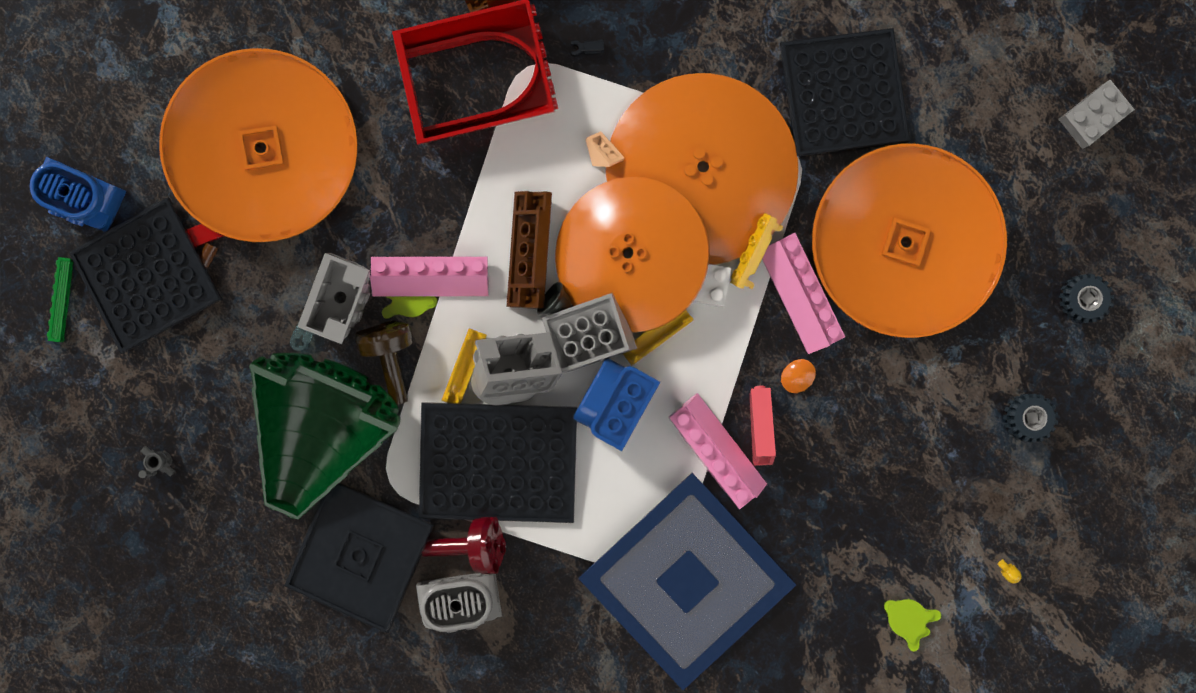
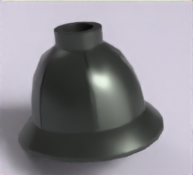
[537,282,572,315]

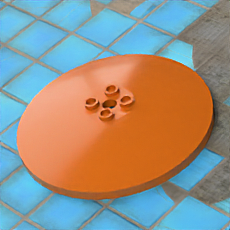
[555,177,709,333]

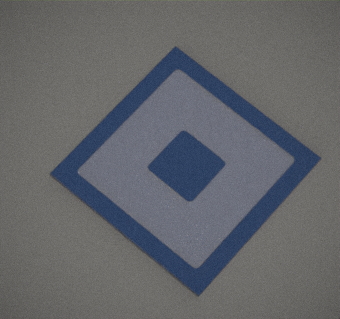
[578,473,796,690]

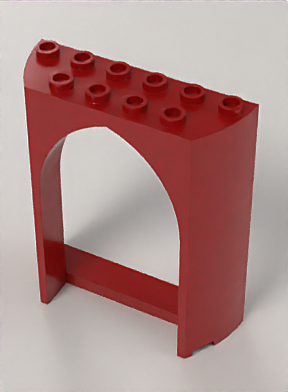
[392,0,558,145]

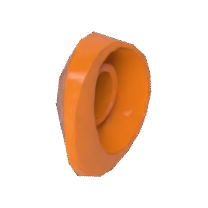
[781,359,816,393]

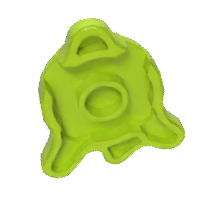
[382,296,438,319]
[884,599,941,652]

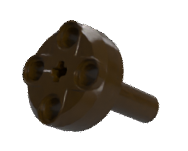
[355,320,413,405]

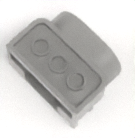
[297,253,371,344]
[471,332,562,405]
[416,573,502,633]

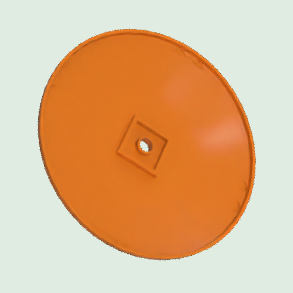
[159,48,357,242]
[606,73,798,265]
[812,144,1007,338]

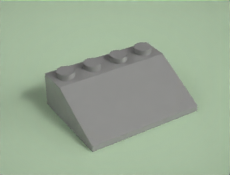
[542,293,637,373]

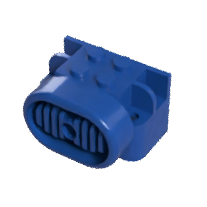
[30,157,126,232]
[574,358,660,451]

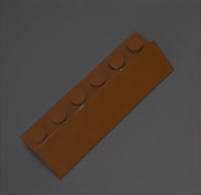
[506,191,552,309]

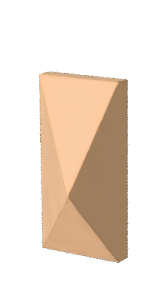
[586,131,624,167]

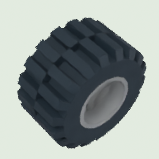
[1059,274,1114,323]
[1003,394,1058,442]

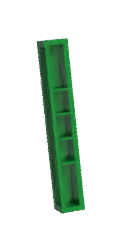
[47,257,74,343]

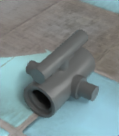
[138,446,175,478]

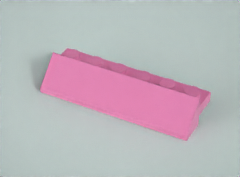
[762,233,845,354]
[370,257,489,297]
[668,393,767,509]

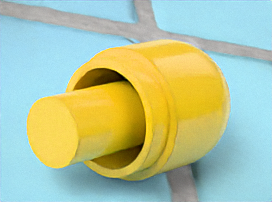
[997,560,1022,584]

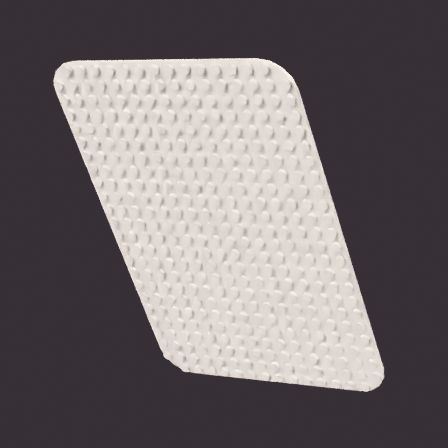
[386,63,802,562]

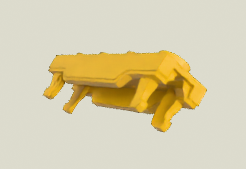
[730,213,783,289]
[623,310,694,366]
[441,328,487,403]

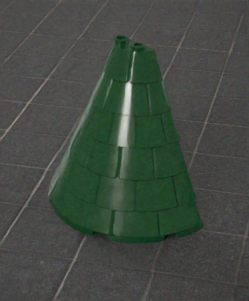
[249,353,401,520]

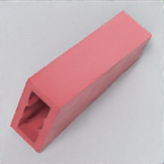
[750,386,776,466]

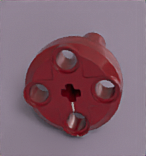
[422,517,506,574]

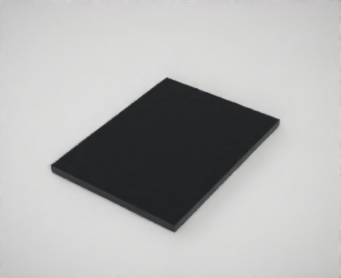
[419,402,577,523]

